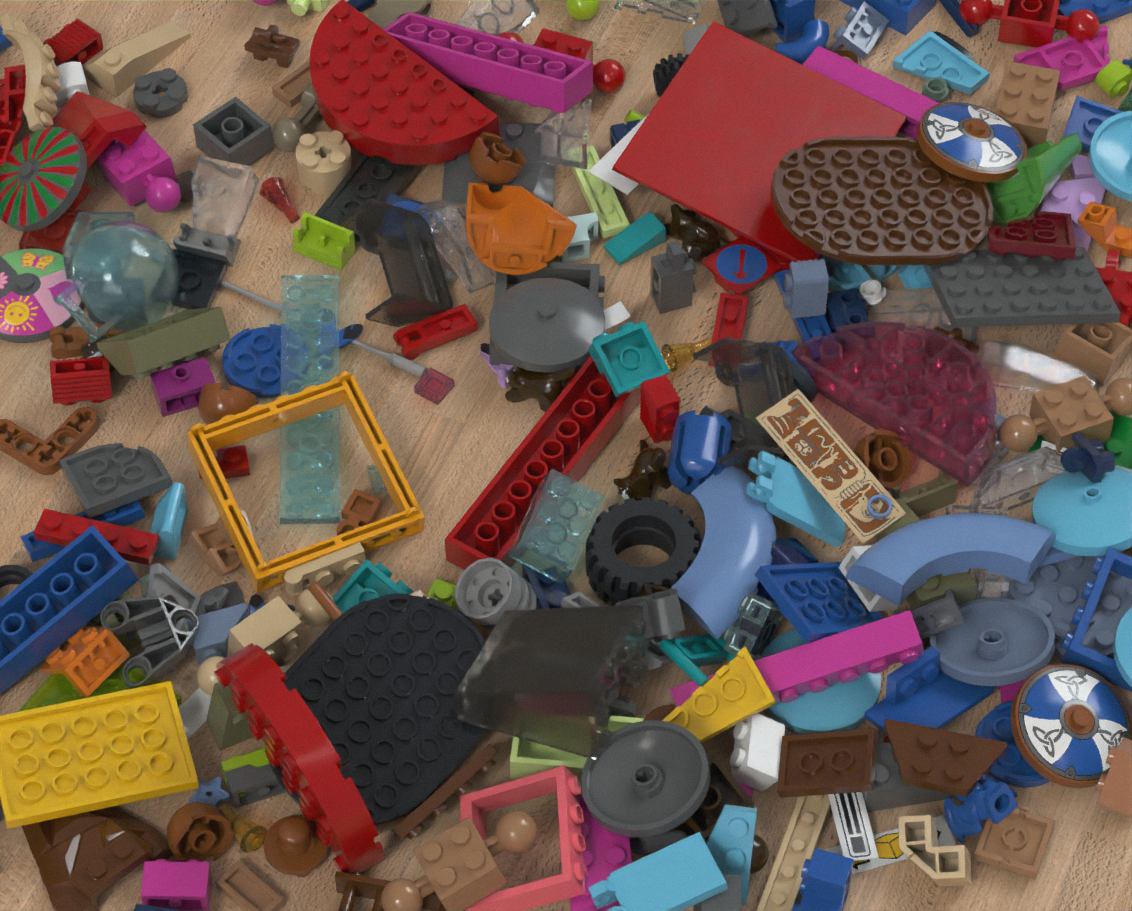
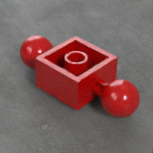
[959,0,1100,48]
[497,28,626,94]

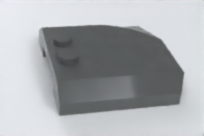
[442,123,556,218]

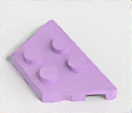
[1040,177,1106,253]

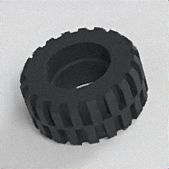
[586,497,702,609]

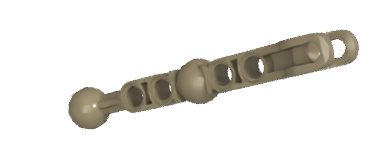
[272,0,432,152]

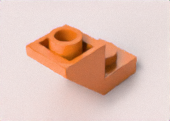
[1078,201,1132,258]

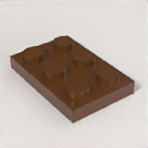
[777,729,878,798]

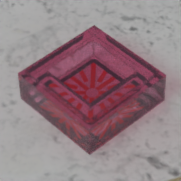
[414,368,455,405]

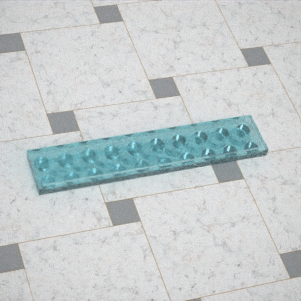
[280,275,340,524]

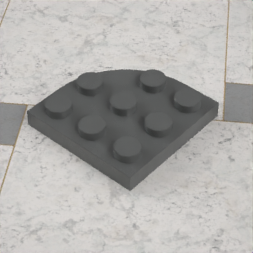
[59,443,173,518]

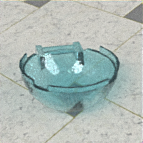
[53,220,179,344]

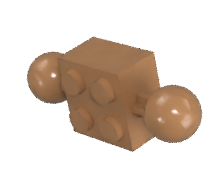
[999,375,1132,456]
[381,811,537,911]

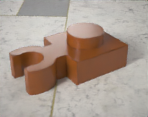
[337,489,382,535]

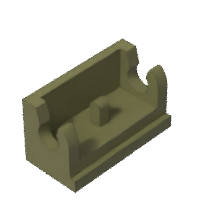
[891,468,958,517]

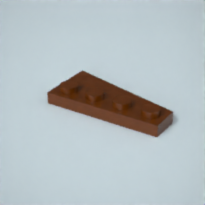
[392,743,498,840]

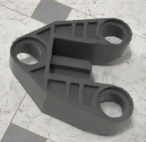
[100,596,199,689]

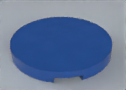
[222,324,310,398]
[975,701,1050,788]

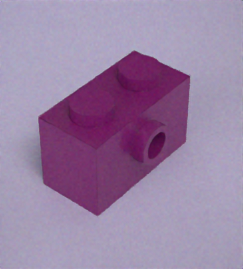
[150,357,216,417]

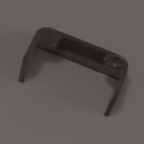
[338,198,453,327]
[693,337,796,470]

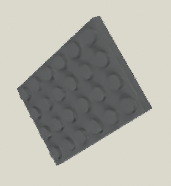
[923,246,1121,328]

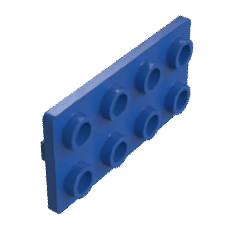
[864,646,995,736]

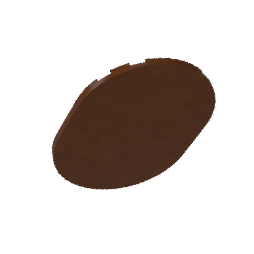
[770,137,993,265]

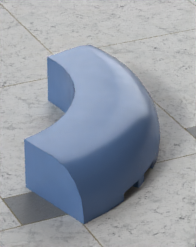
[671,466,776,639]
[846,513,1056,606]

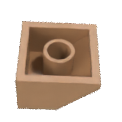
[1053,322,1132,386]

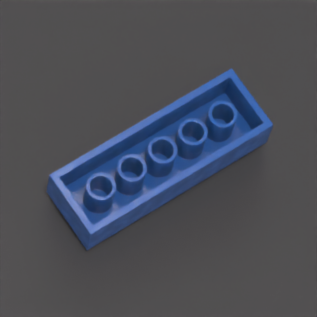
[0,525,139,695]

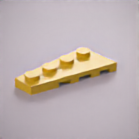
[662,647,776,743]

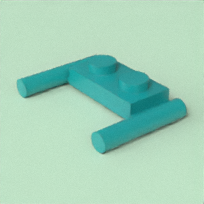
[659,633,738,687]

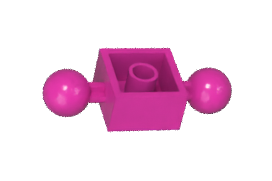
[97,130,181,213]

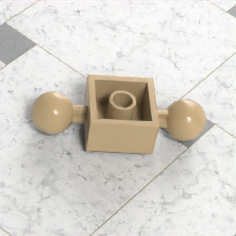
[197,589,334,696]

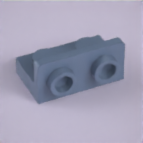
[831,1,889,59]

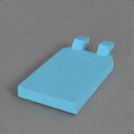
[746,451,845,548]
[588,832,728,911]

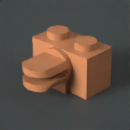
[1096,737,1132,818]

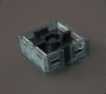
[724,592,783,661]

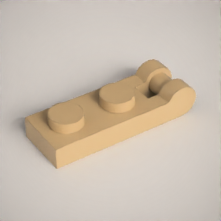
[284,542,365,600]

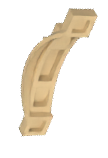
[0,12,62,132]

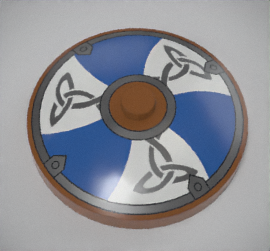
[916,102,1027,182]
[1010,664,1132,788]

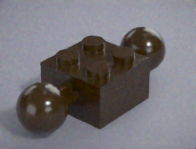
[682,754,769,874]

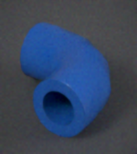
[775,19,829,65]

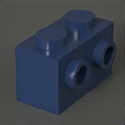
[824,288,876,355]

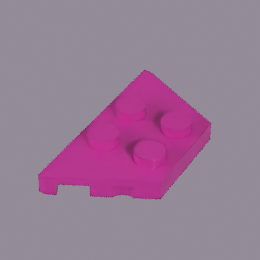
[1014,25,1110,91]

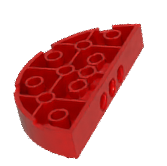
[309,0,500,165]
[214,643,385,874]

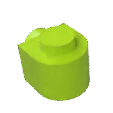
[1095,59,1132,98]

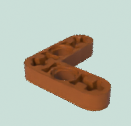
[0,407,99,475]

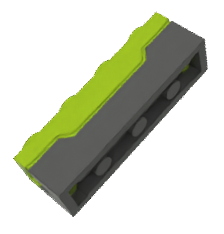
[221,746,286,808]

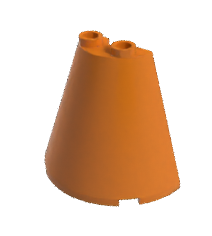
[465,182,577,275]

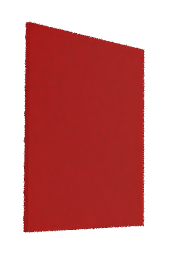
[612,21,907,263]

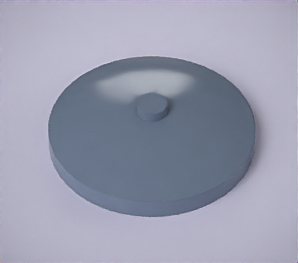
[929,598,1055,686]

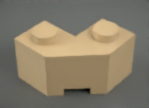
[898,815,972,887]

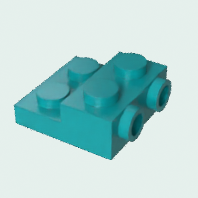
[588,321,670,398]
[332,559,414,613]

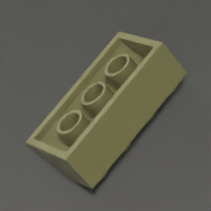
[97,307,230,379]

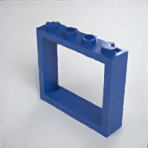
[1061,548,1132,692]

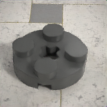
[133,68,188,118]

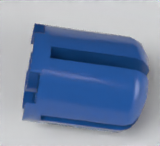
[667,410,732,495]

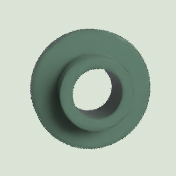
[922,77,949,102]

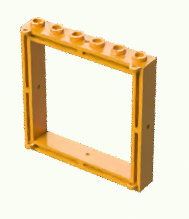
[187,371,425,593]

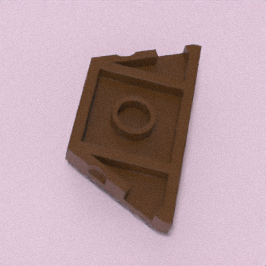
[884,719,1007,797]

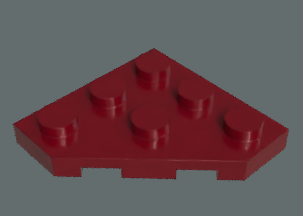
[987,211,1076,260]

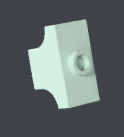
[560,212,598,263]

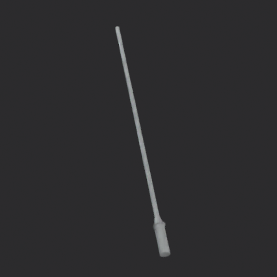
[136,243,428,378]

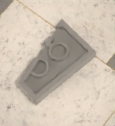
[145,563,201,674]

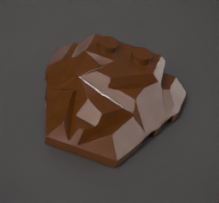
[21,807,173,911]

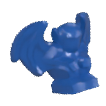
[944,776,1018,844]

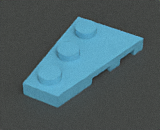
[893,31,989,95]
[706,804,757,904]

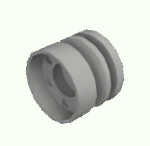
[455,558,537,637]

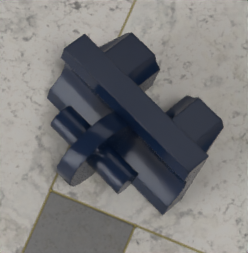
[1060,433,1115,483]

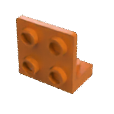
[40,627,130,697]

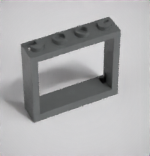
[489,262,605,369]

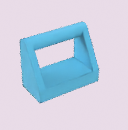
[150,482,189,560]

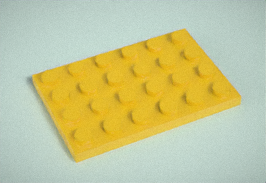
[0,681,199,829]

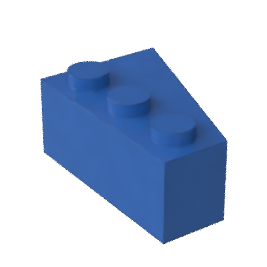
[770,0,815,43]

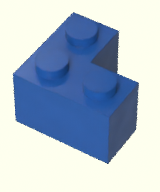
[792,848,854,911]

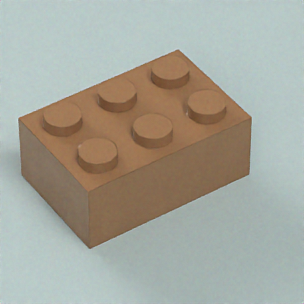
[995,61,1060,148]

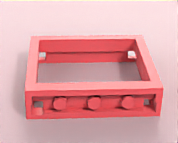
[460,765,588,911]

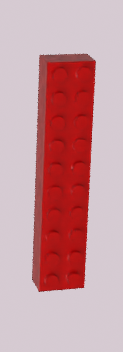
[445,356,641,570]

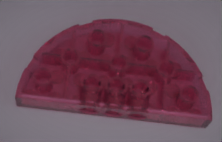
[791,322,997,487]

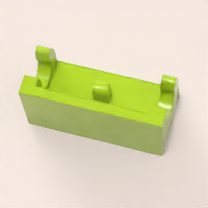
[293,212,356,271]

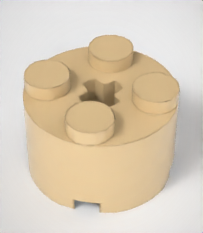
[295,130,352,195]

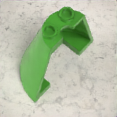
[984,132,1082,223]

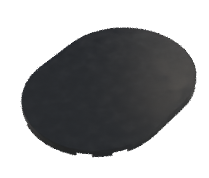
[265,594,497,825]

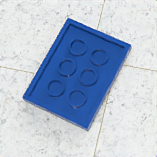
[754,562,884,643]

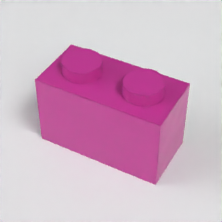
[141,859,212,911]

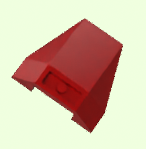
[51,91,147,210]

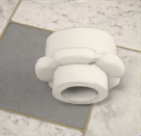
[859,280,887,306]

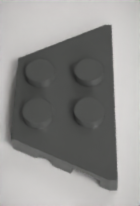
[717,0,778,36]

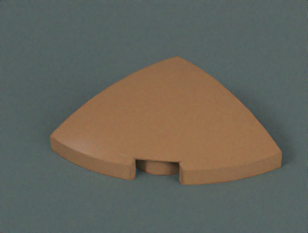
[187,509,252,576]

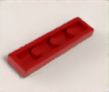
[33,508,160,566]

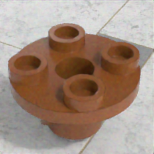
[264,815,328,877]

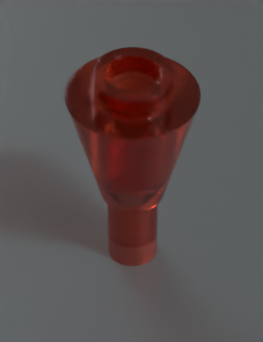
[259,177,300,224]

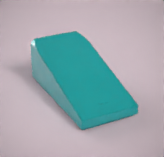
[603,212,666,266]

